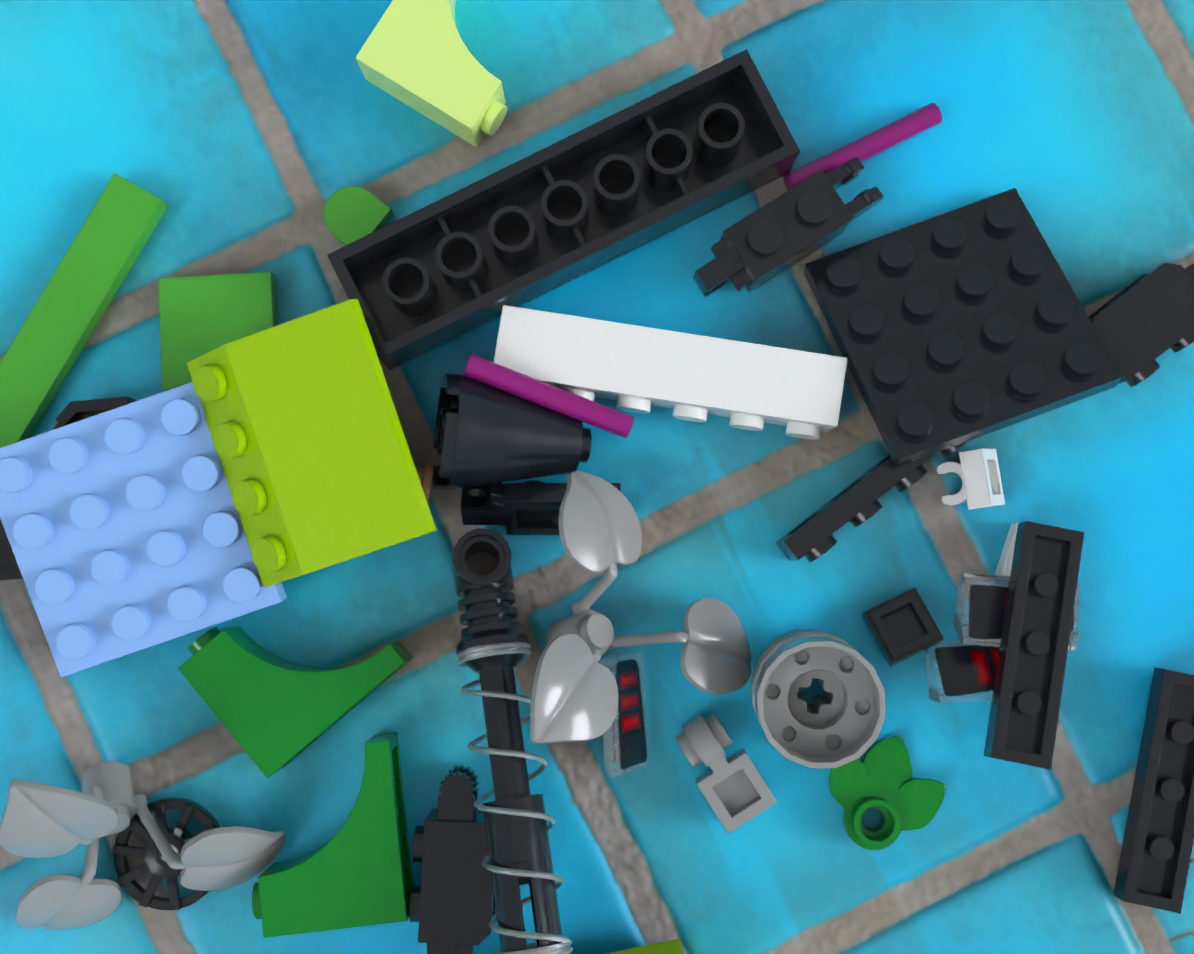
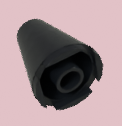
[432,373,592,490]

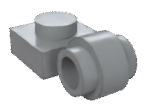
[675,713,777,834]

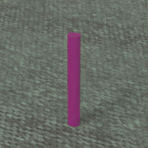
[783,103,942,191]
[463,354,634,438]

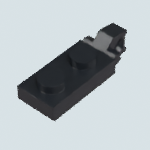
[461,481,621,535]

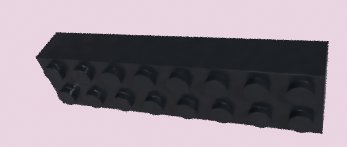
[327,49,800,370]

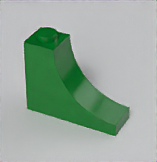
[178,627,413,778]
[252,732,413,938]

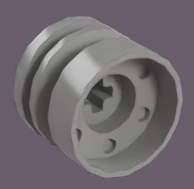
[750,629,886,769]

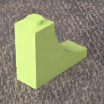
[355,0,507,148]

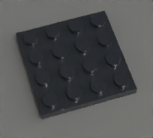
[804,188,1122,467]

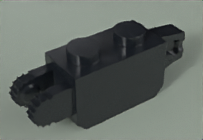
[693,157,884,297]
[1088,263,1194,387]
[409,765,496,954]

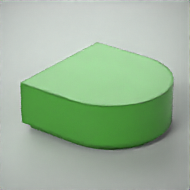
[324,186,394,246]

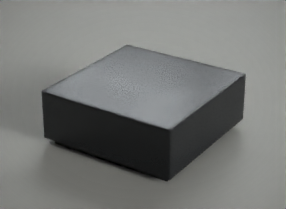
[862,588,944,667]

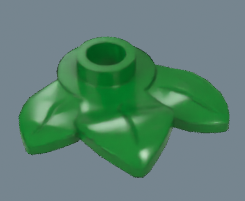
[829,735,945,850]

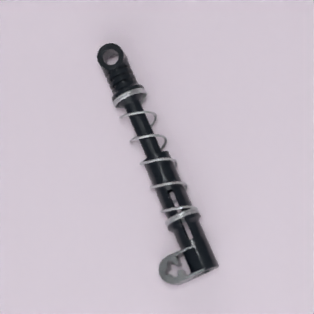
[453,528,574,954]

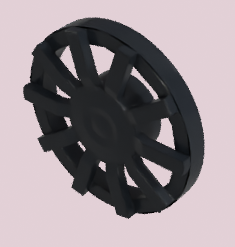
[112,797,220,910]

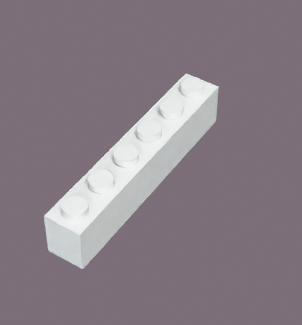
[494,305,847,440]

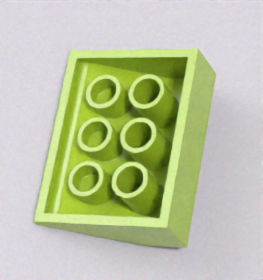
[186,298,436,588]

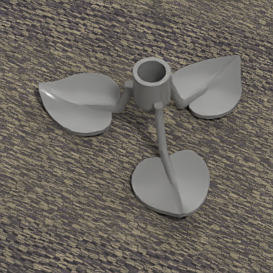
[530,471,751,744]
[0,761,286,930]

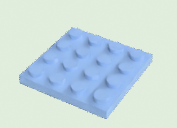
[0,382,287,677]

